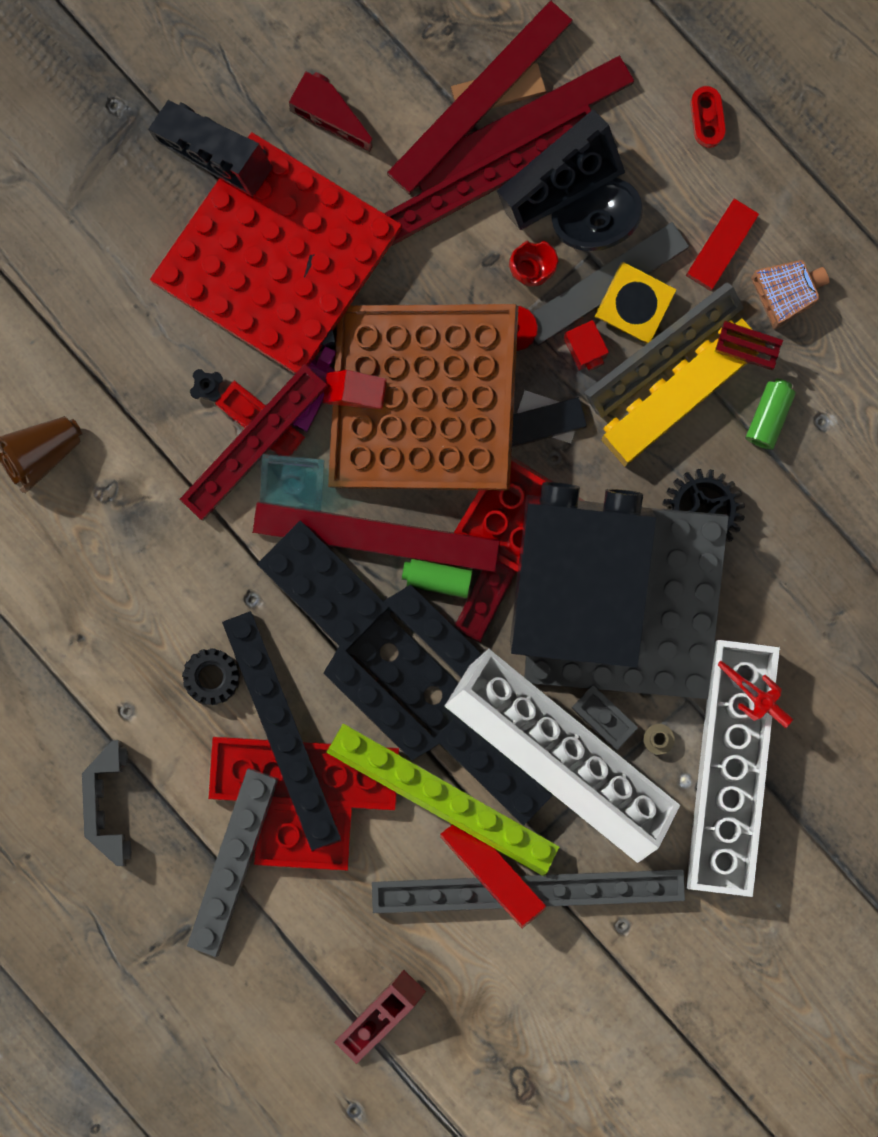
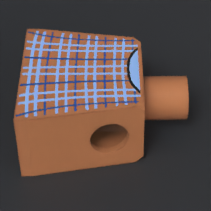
[751,260,830,330]

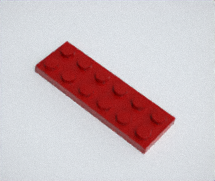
[208,737,399,810]

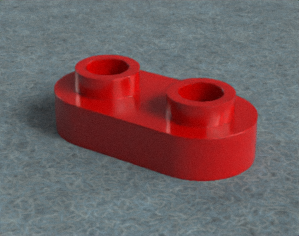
[690,86,726,148]

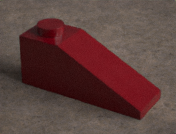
[289,71,372,152]
[334,970,426,1064]

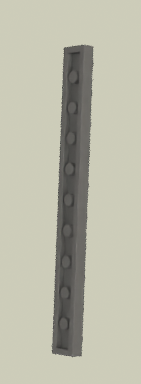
[372,869,685,913]

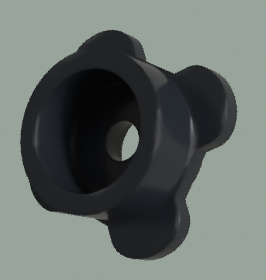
[190,369,223,402]

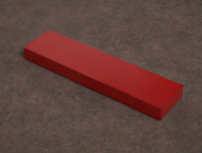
[440,825,546,929]

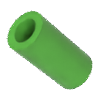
[745,378,796,450]
[401,558,473,598]

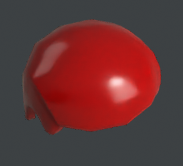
[509,241,559,287]

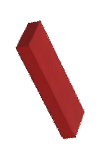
[686,198,759,291]
[215,380,305,462]

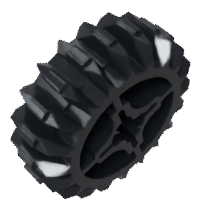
[662,469,745,542]

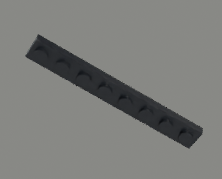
[222,611,341,852]

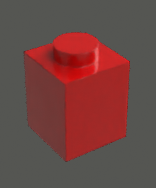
[563,320,609,371]

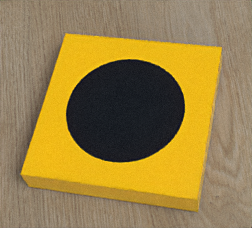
[595,262,677,344]

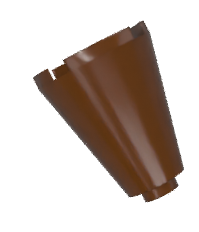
[0,416,82,493]

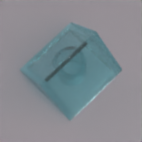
[260,454,325,511]

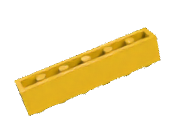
[601,318,766,467]

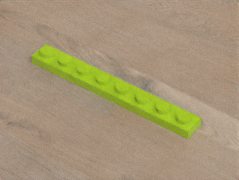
[326,724,559,876]

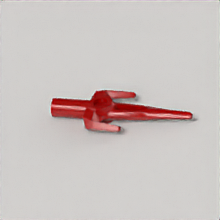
[718,661,794,728]

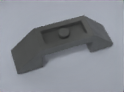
[82,740,132,866]

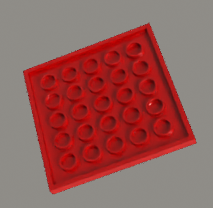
[149,132,403,374]

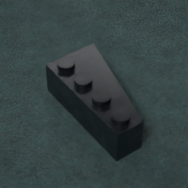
[148,100,273,197]
[497,109,625,230]

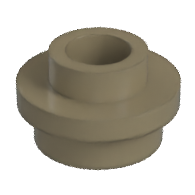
[643,724,675,755]

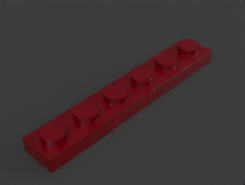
[179,364,328,521]

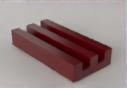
[714,321,783,371]

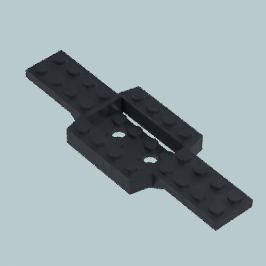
[257,521,553,826]

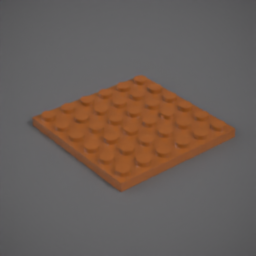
[328,304,519,490]

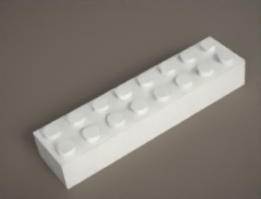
[686,640,780,897]
[445,649,680,863]

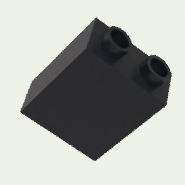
[510,482,656,668]

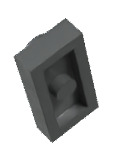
[572,685,638,750]

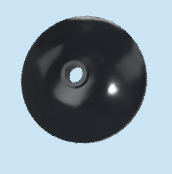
[552,178,643,251]

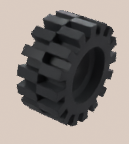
[182,648,240,706]

